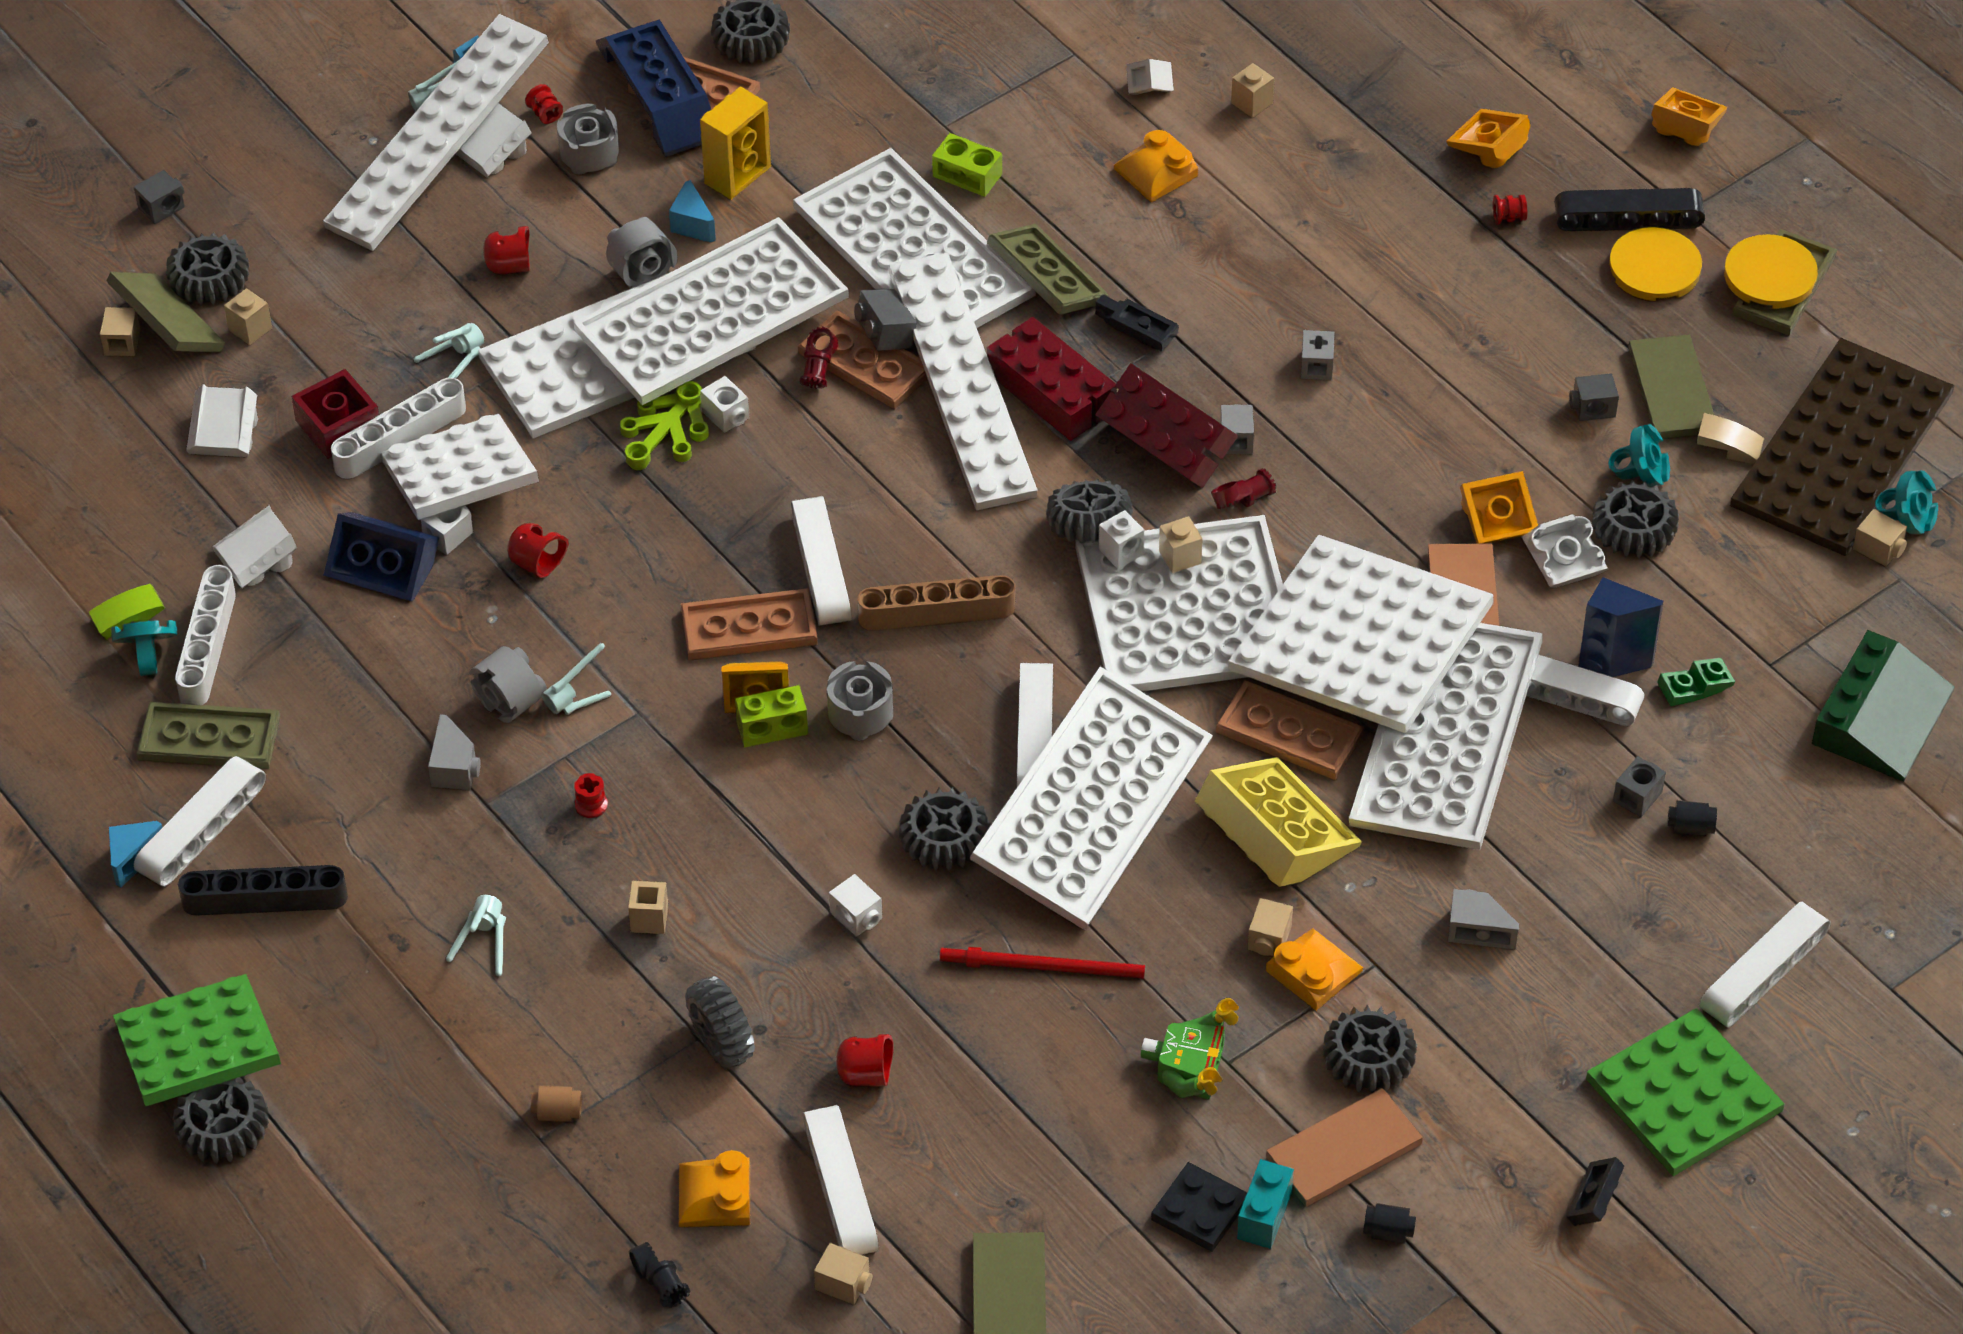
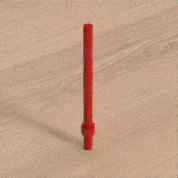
[940,946,1145,979]

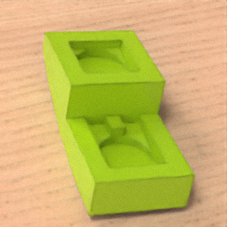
[89,584,165,640]

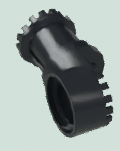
[629,1242,691,1308]

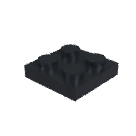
[1151,1162,1247,1252]

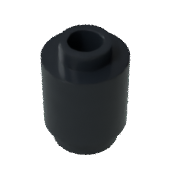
[1667,800,1717,837]
[1363,1203,1416,1244]

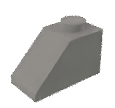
[428,715,481,790]
[1448,889,1519,950]

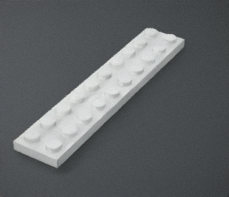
[323,14,549,251]
[889,252,1038,510]

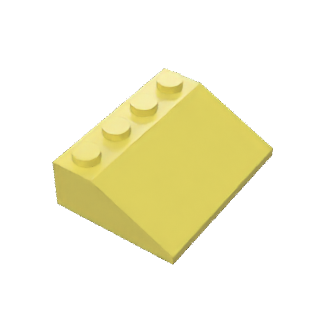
[1195,757,1362,887]

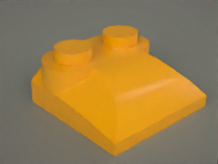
[1651,87,1727,146]
[1446,109,1531,168]
[1114,130,1198,203]
[1460,471,1538,544]
[722,661,789,713]
[1266,928,1363,1011]
[679,1150,750,1227]

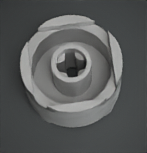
[557,104,619,175]
[606,217,677,287]
[469,646,547,723]
[827,661,893,741]

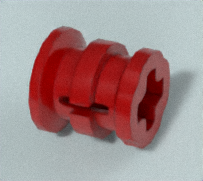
[525,84,563,124]
[1492,195,1528,225]
[574,773,608,818]

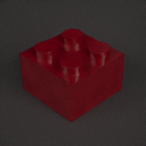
[291,369,379,459]

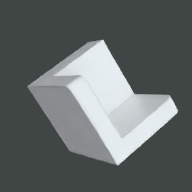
[1126,59,1173,95]

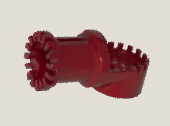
[799,327,838,389]
[1211,468,1276,509]

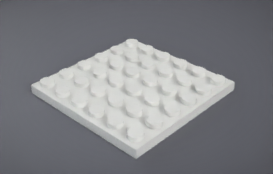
[1075,515,1283,691]
[1228,535,1493,733]

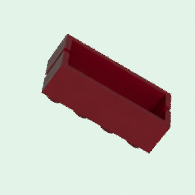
[987,317,1117,441]
[1095,363,1238,488]

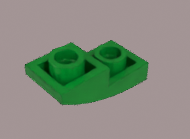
[1657,658,1735,706]

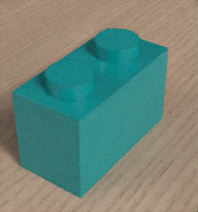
[1237,1159,1294,1249]

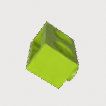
[932,133,1002,197]
[735,685,808,748]

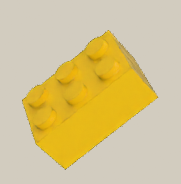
[700,86,771,200]

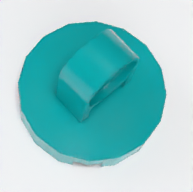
[1608,424,1670,488]
[1875,470,1938,534]
[111,620,177,676]

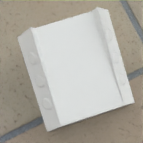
[455,102,532,177]
[186,384,258,457]
[212,505,297,588]
[1522,514,1608,588]

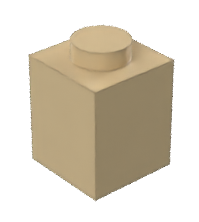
[1231,63,1274,118]
[224,288,272,345]
[100,307,140,356]
[1853,509,1907,567]
[1159,516,1203,573]
[628,881,668,934]
[1248,898,1293,956]
[814,1243,873,1305]

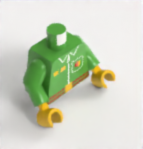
[1141,998,1239,1100]

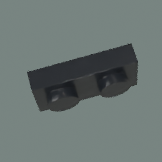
[1566,1157,1625,1226]

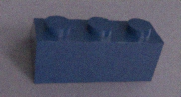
[323,512,440,601]
[1578,577,1664,677]

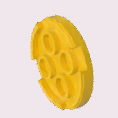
[1609,227,1702,301]
[1724,234,1818,309]

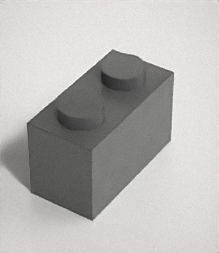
[854,289,917,351]

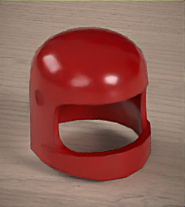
[483,226,530,275]
[507,523,569,578]
[836,1034,894,1087]

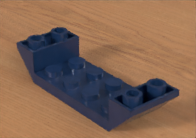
[596,19,712,157]

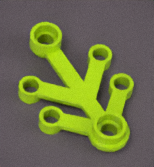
[620,381,709,470]

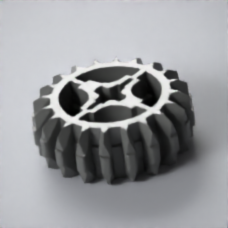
[711,0,790,64]
[166,232,249,306]
[1046,479,1133,544]
[1592,480,1679,559]
[899,787,989,872]
[685,976,755,1069]
[1323,1005,1417,1094]
[173,1077,269,1165]

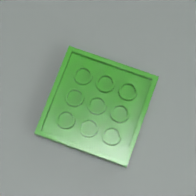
[113,974,281,1107]
[1586,1008,1785,1176]

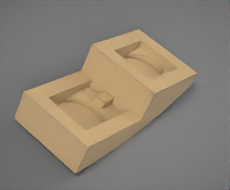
[1697,413,1764,464]

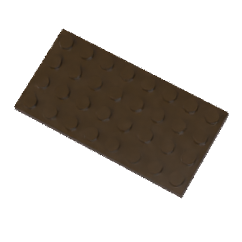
[1730,338,1954,556]

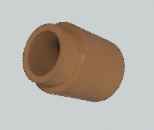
[531,1086,582,1122]

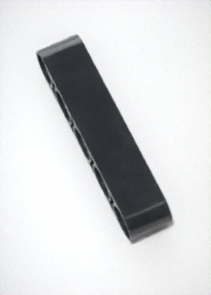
[1554,188,1705,231]
[178,865,348,916]

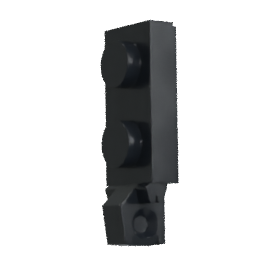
[1095,294,1179,352]

